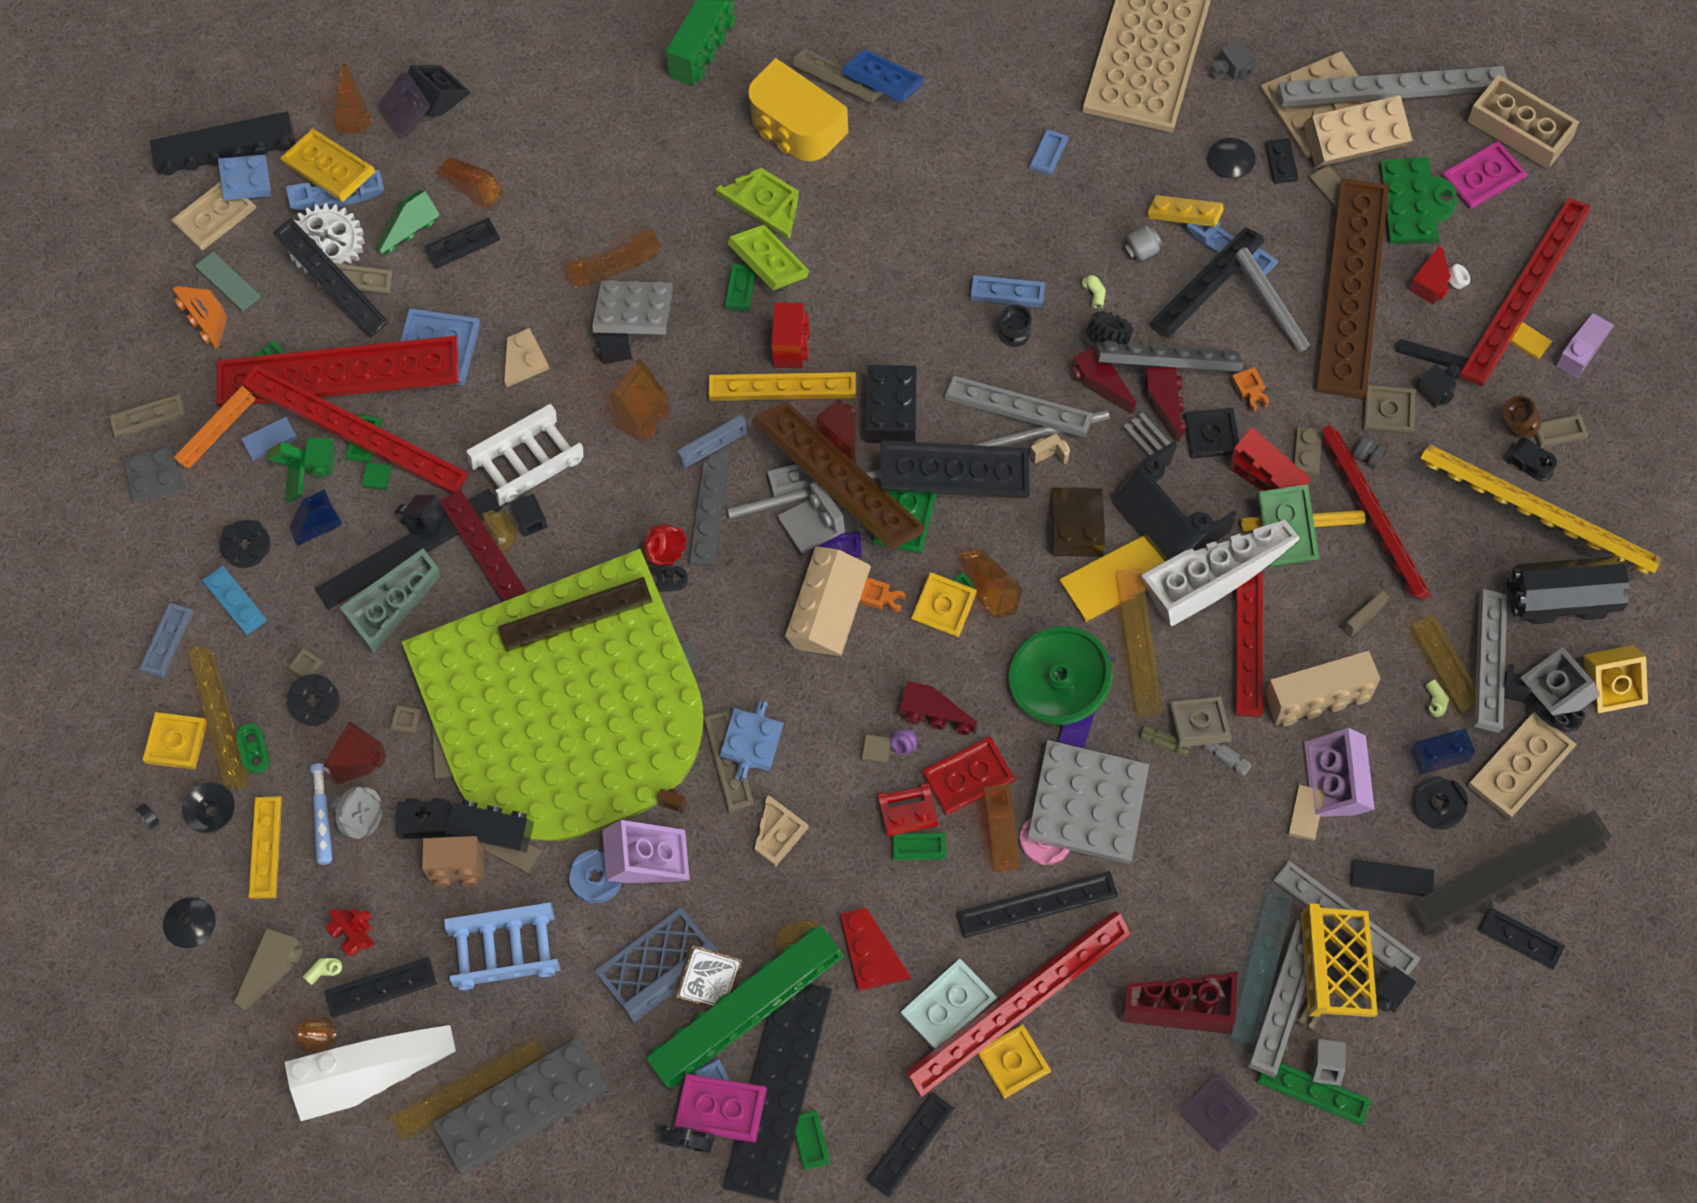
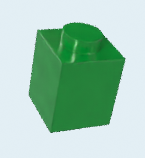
[304,438,336,478]

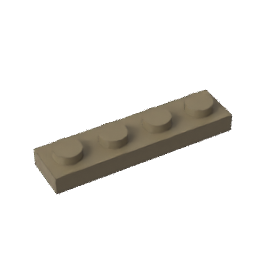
[792,49,883,102]

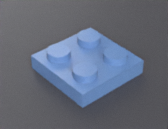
[218,155,271,200]

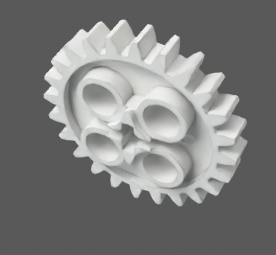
[288,203,365,273]

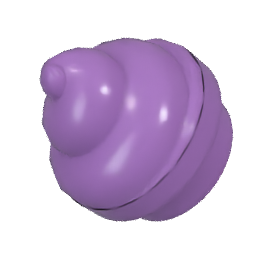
[890,729,916,755]

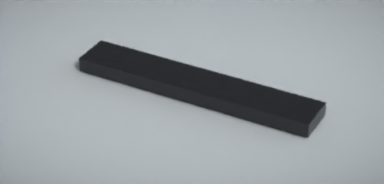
[273,218,389,338]
[1149,227,1265,338]
[957,871,1118,939]

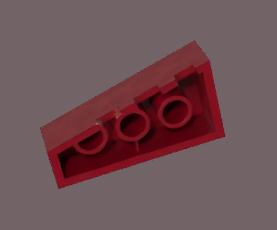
[1122,971,1238,1034]

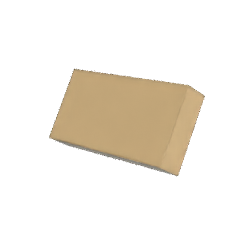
[1288,785,1325,841]

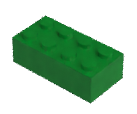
[666,0,736,87]

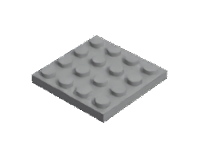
[1027,740,1149,864]

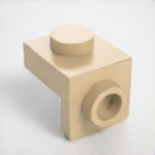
[1030,433,1070,464]

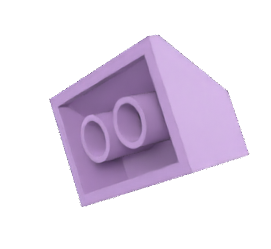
[1304,728,1375,817]

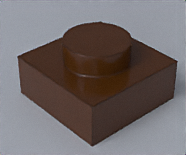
[657,789,687,814]

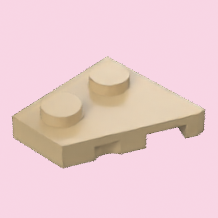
[504,328,549,387]
[755,795,809,867]

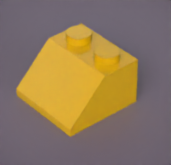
[1583,645,1648,713]

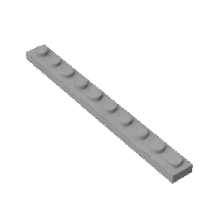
[1277,66,1507,107]

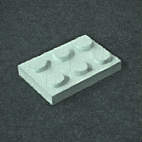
[901,959,997,1050]

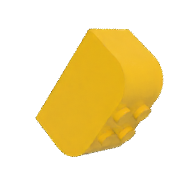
[749,58,848,161]

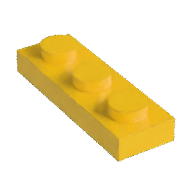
[1148,195,1224,227]

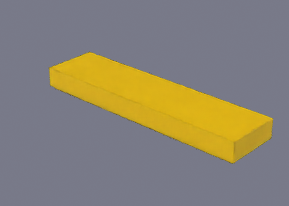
[249,796,282,899]

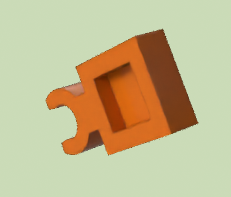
[1231,367,1269,412]
[859,577,906,612]

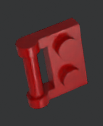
[877,782,939,837]

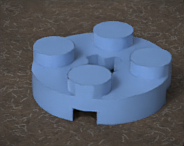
[569,850,622,904]

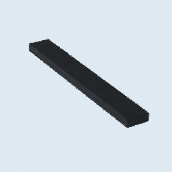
[315,488,502,610]

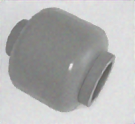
[1125,225,1162,261]

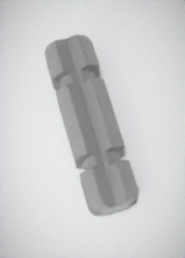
[1204,743,1251,776]

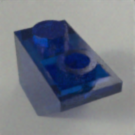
[289,489,342,546]

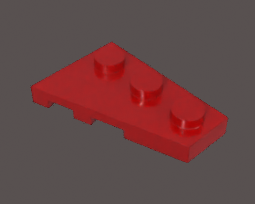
[840,908,911,992]

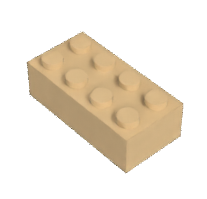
[1468,74,1579,169]
[1303,95,1412,168]
[1264,651,1380,726]

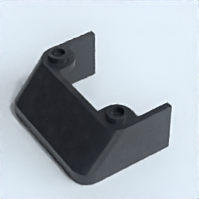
[1114,441,1237,562]

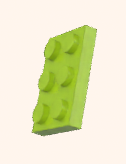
[727,225,809,290]

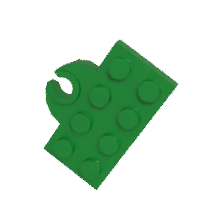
[1380,157,1458,244]

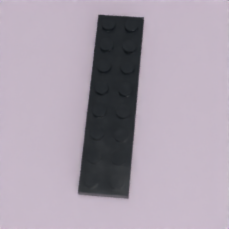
[724,984,832,1203]

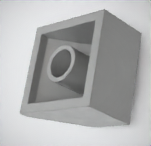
[1520,647,1600,715]

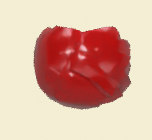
[641,523,687,566]

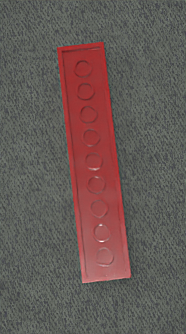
[216,336,459,408]

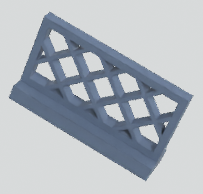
[595,907,719,1023]

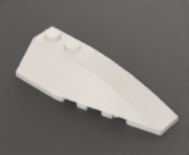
[1141,520,1299,627]
[285,1025,456,1121]

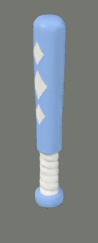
[310,763,332,865]

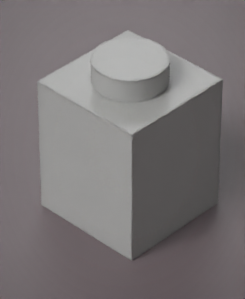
[1313,1039,1346,1086]

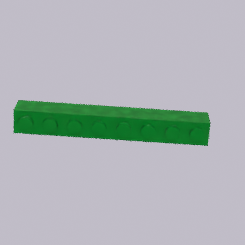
[646,924,844,1091]

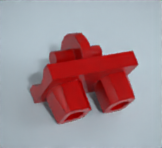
[325,908,375,956]

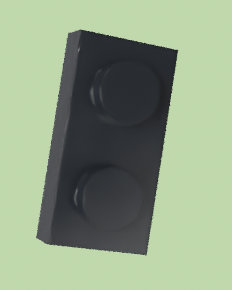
[1266,138,1299,184]

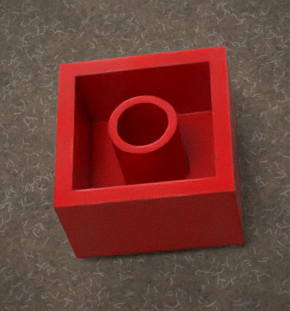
[772,302,810,369]

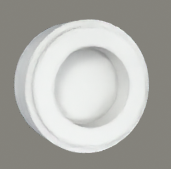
[1449,264,1470,289]

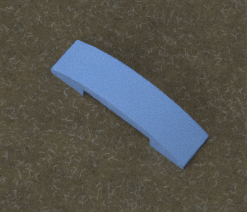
[286,170,384,210]
[1187,221,1278,276]

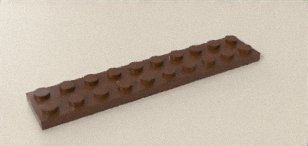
[1316,178,1389,399]

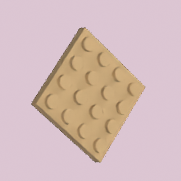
[1260,51,1375,159]

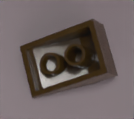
[1052,488,1105,557]

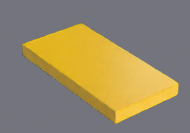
[280,128,375,202]
[1059,536,1165,622]

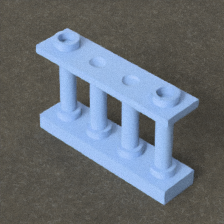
[444,902,561,990]

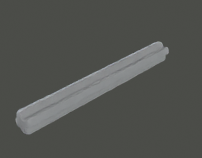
[1235,247,1310,353]

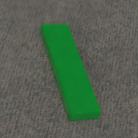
[1257,1063,1371,1126]

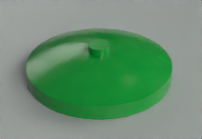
[1009,626,1113,725]

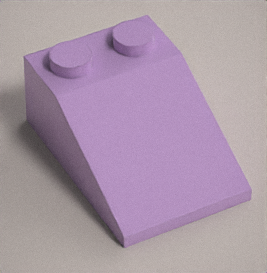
[602,820,690,883]

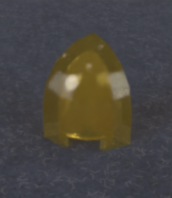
[482,510,517,554]

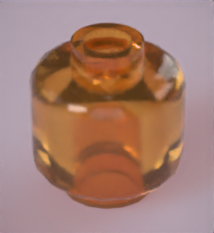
[296,1016,337,1052]

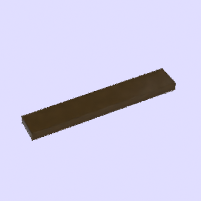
[498,577,653,652]

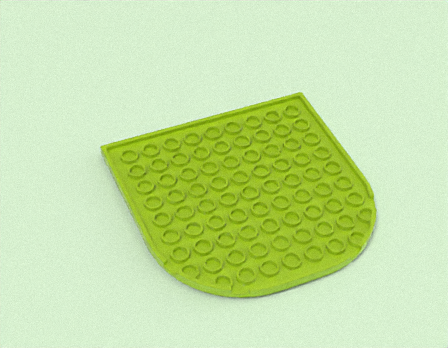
[402,549,704,841]

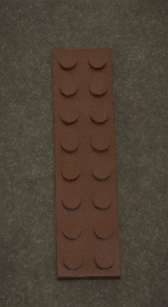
[752,402,926,550]

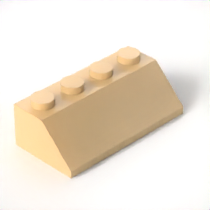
[785,547,871,656]

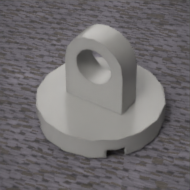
[330,786,382,839]

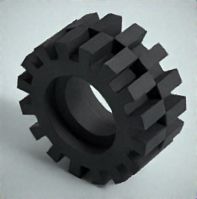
[1086,311,1134,344]

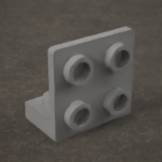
[778,481,845,553]

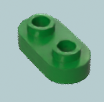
[236,724,270,774]

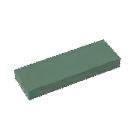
[195,251,261,312]

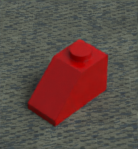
[1409,246,1451,305]

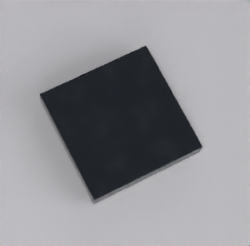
[1184,408,1239,459]

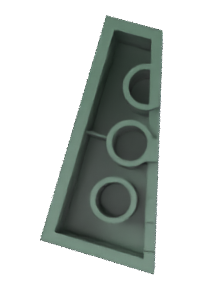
[340,548,441,653]

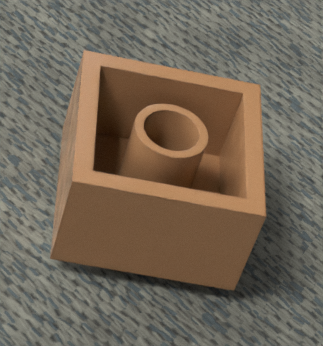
[422,836,484,888]

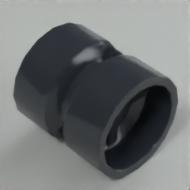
[999,304,1032,347]

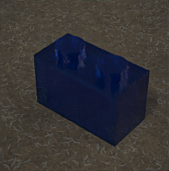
[1411,728,1475,775]

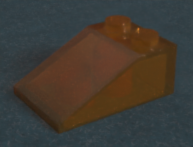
[611,359,670,443]

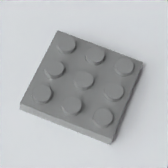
[592,280,673,335]

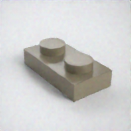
[1294,426,1322,476]

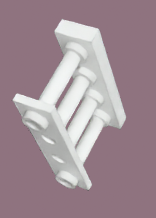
[466,404,583,506]

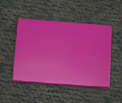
[1441,141,1527,210]
[674,1074,767,1143]

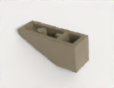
[234,929,302,1011]

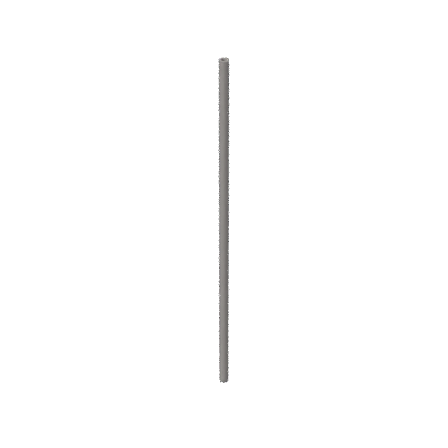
[727,410,1110,518]

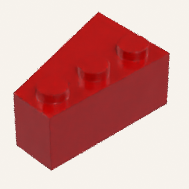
[1229,427,1311,491]

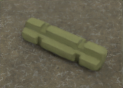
[1140,726,1191,757]

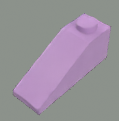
[1556,313,1614,379]

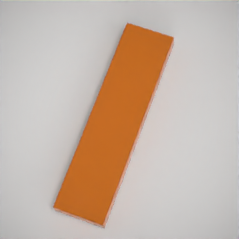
[174,386,256,469]

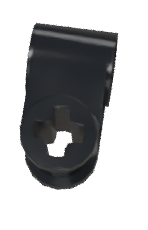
[1506,438,1557,482]

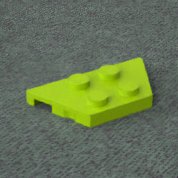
[716,168,799,239]

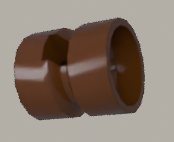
[1502,395,1542,438]

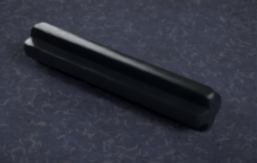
[1396,339,1469,371]

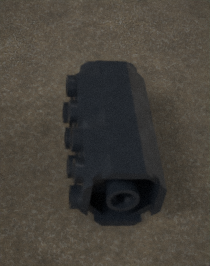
[1507,556,1629,624]

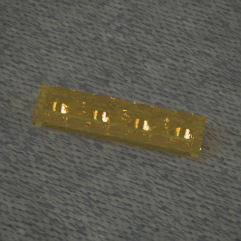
[1410,615,1476,715]

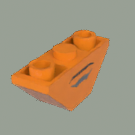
[173,286,227,349]

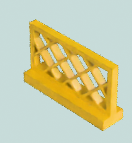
[1301,903,1378,1017]

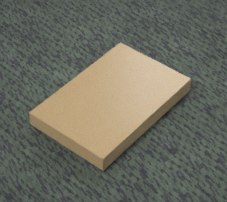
[171,181,256,251]

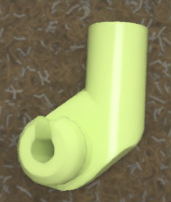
[1082,275,1106,309]
[1425,680,1449,717]
[302,958,342,985]

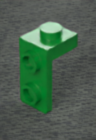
[266,442,306,502]

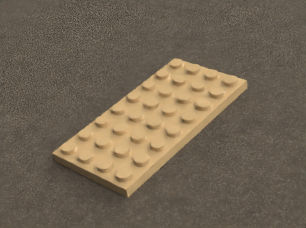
[1082,0,1211,133]

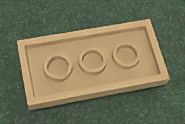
[1468,711,1577,820]

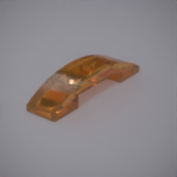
[565,228,661,287]

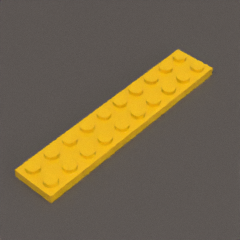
[1421,445,1661,574]

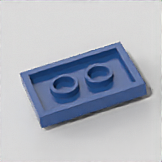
[842,49,925,102]

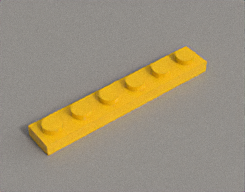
[709,372,856,401]

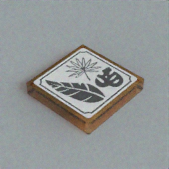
[674,944,743,1008]

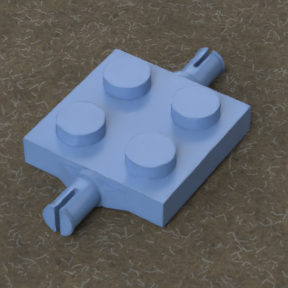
[720,700,784,781]

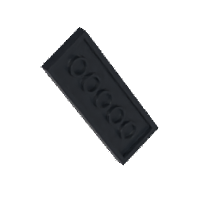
[880,440,1030,498]

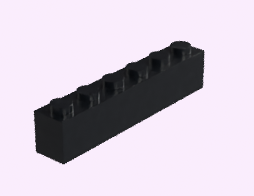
[150,111,296,175]

